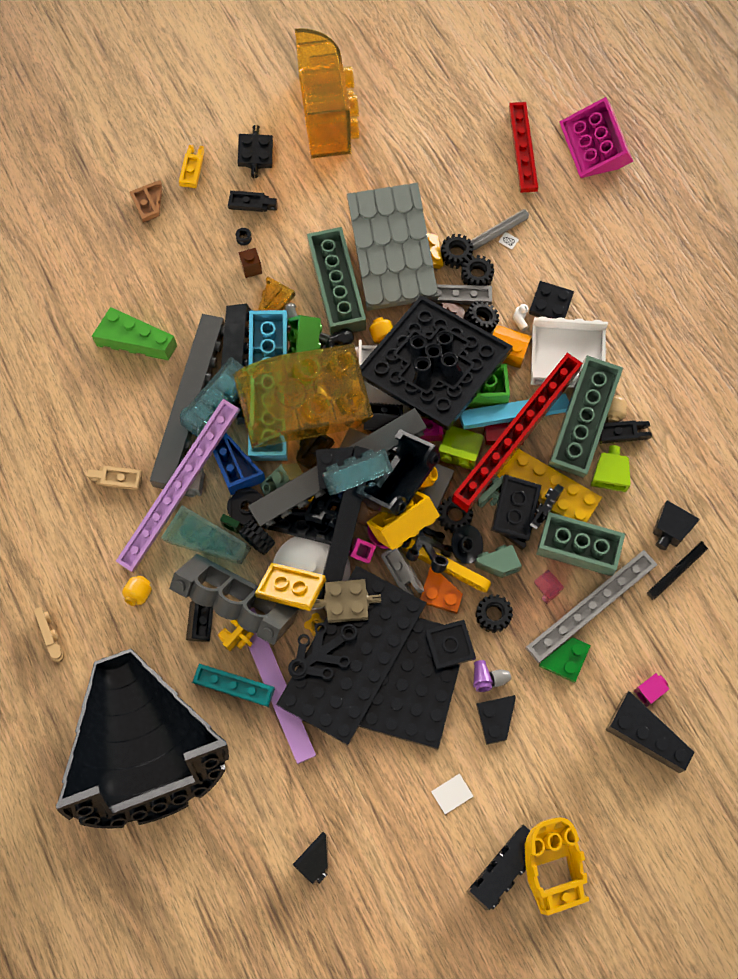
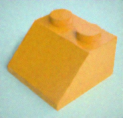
[492,325,532,368]

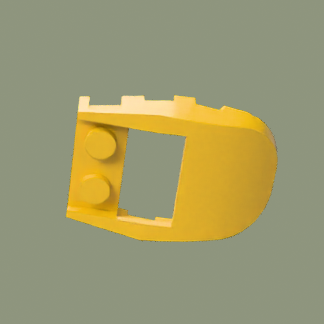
[525,817,589,916]

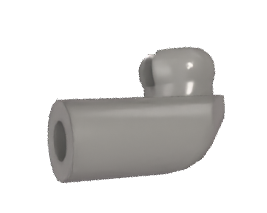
[284,303,299,318]

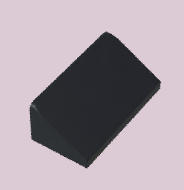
[186,601,213,642]

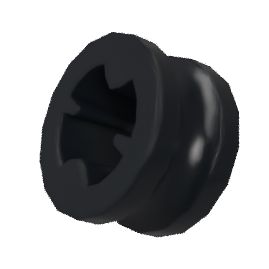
[235,228,252,246]

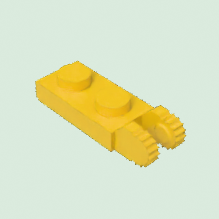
[179,145,204,188]

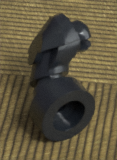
[320,328,354,358]

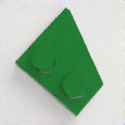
[539,637,591,683]

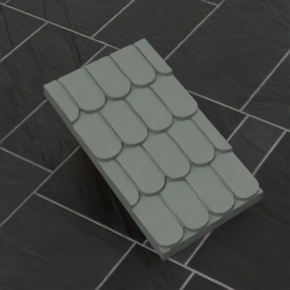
[347,183,438,311]

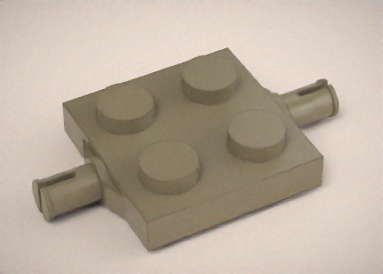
[313,579,381,623]

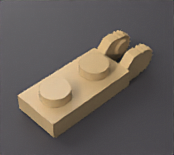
[34,607,64,663]

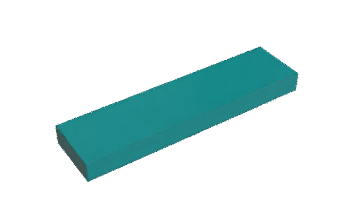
[192,663,275,707]

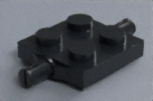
[238,125,273,178]

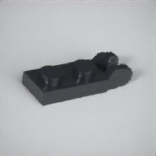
[599,420,652,444]

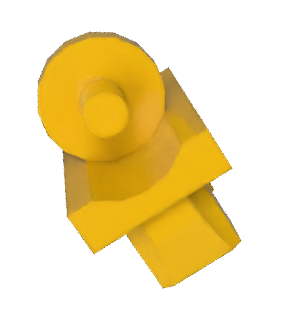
[218,620,254,652]

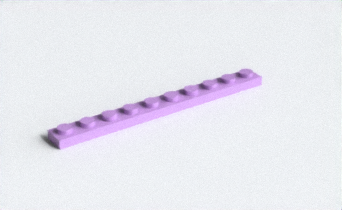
[116,399,240,572]

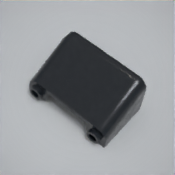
[355,429,440,515]

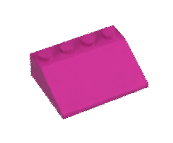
[559,97,634,178]

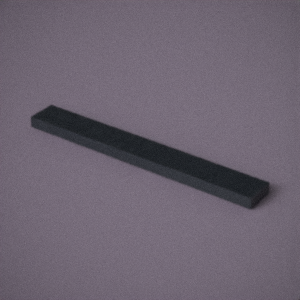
[317,445,374,599]

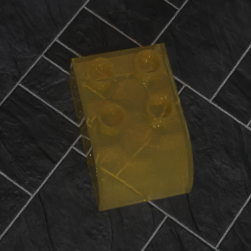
[295,28,359,159]
[233,344,373,448]

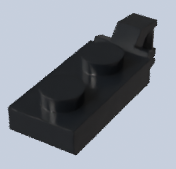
[228,191,278,212]

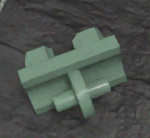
[477,475,503,508]

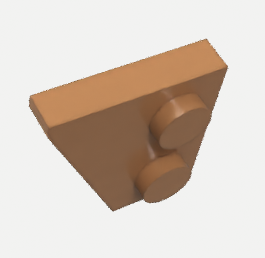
[129,180,162,223]

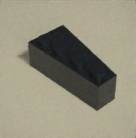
[606,691,695,773]
[466,825,530,910]

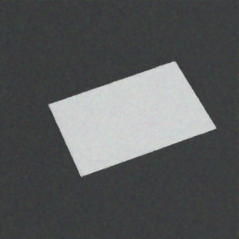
[431,774,473,814]

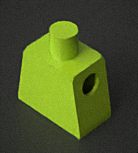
[590,445,631,492]

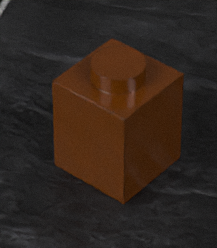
[238,247,262,278]

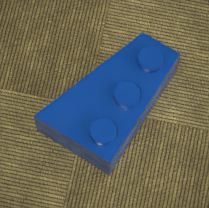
[213,433,266,495]

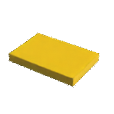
[255,563,326,611]

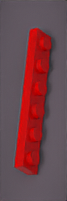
[509,102,538,193]

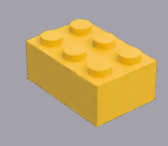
[366,491,440,550]

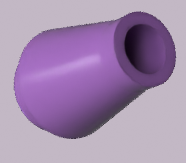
[473,660,493,692]

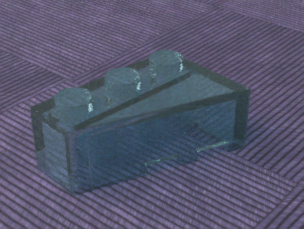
[322,449,393,496]

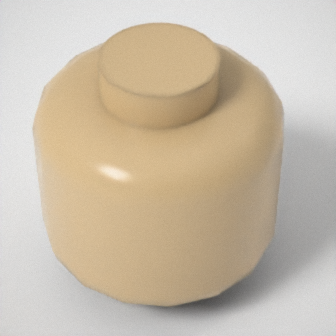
[606,395,627,423]

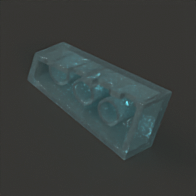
[180,357,249,437]
[161,505,251,565]

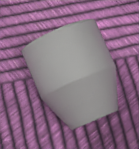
[489,669,511,688]

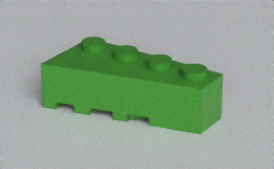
[92,307,177,360]

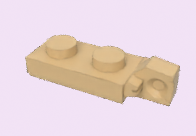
[87,466,143,491]

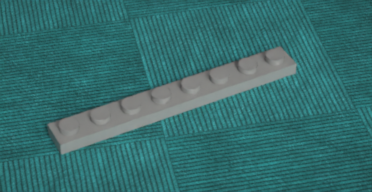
[525,550,657,664]

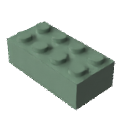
[536,512,625,576]

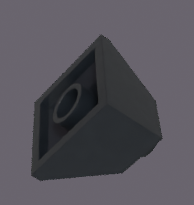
[293,832,328,885]

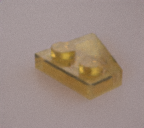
[258,277,295,311]

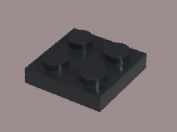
[529,281,574,319]
[425,620,476,670]

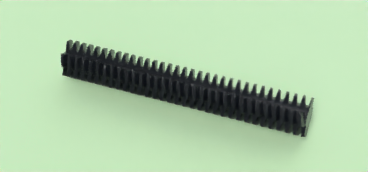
[647,541,708,600]

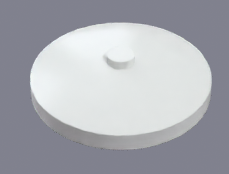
[273,536,350,610]

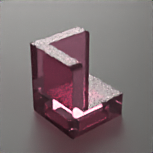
[534,569,564,604]

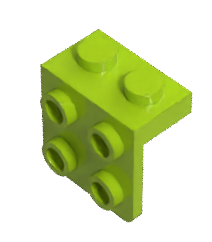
[439,426,483,470]

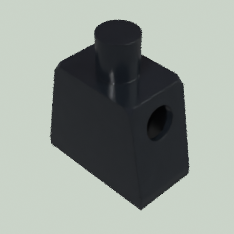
[653,500,700,550]

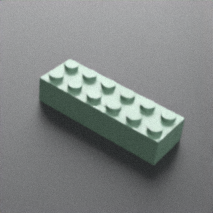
[307,227,366,336]
[548,355,623,478]

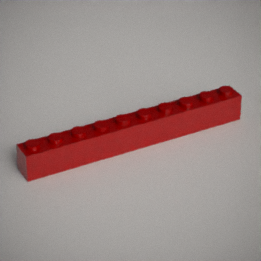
[452,352,583,513]

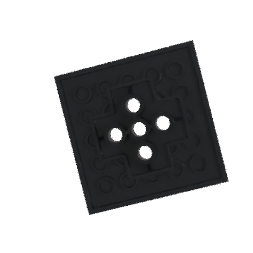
[355,295,513,430]

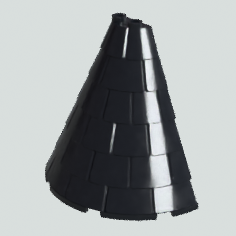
[56,649,229,829]

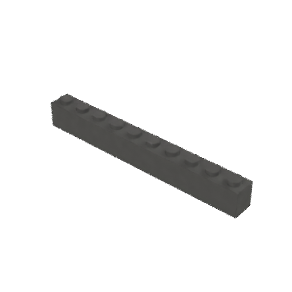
[150,314,225,489]
[248,408,427,529]

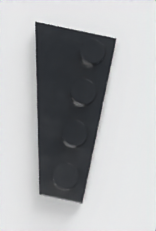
[264,509,334,545]

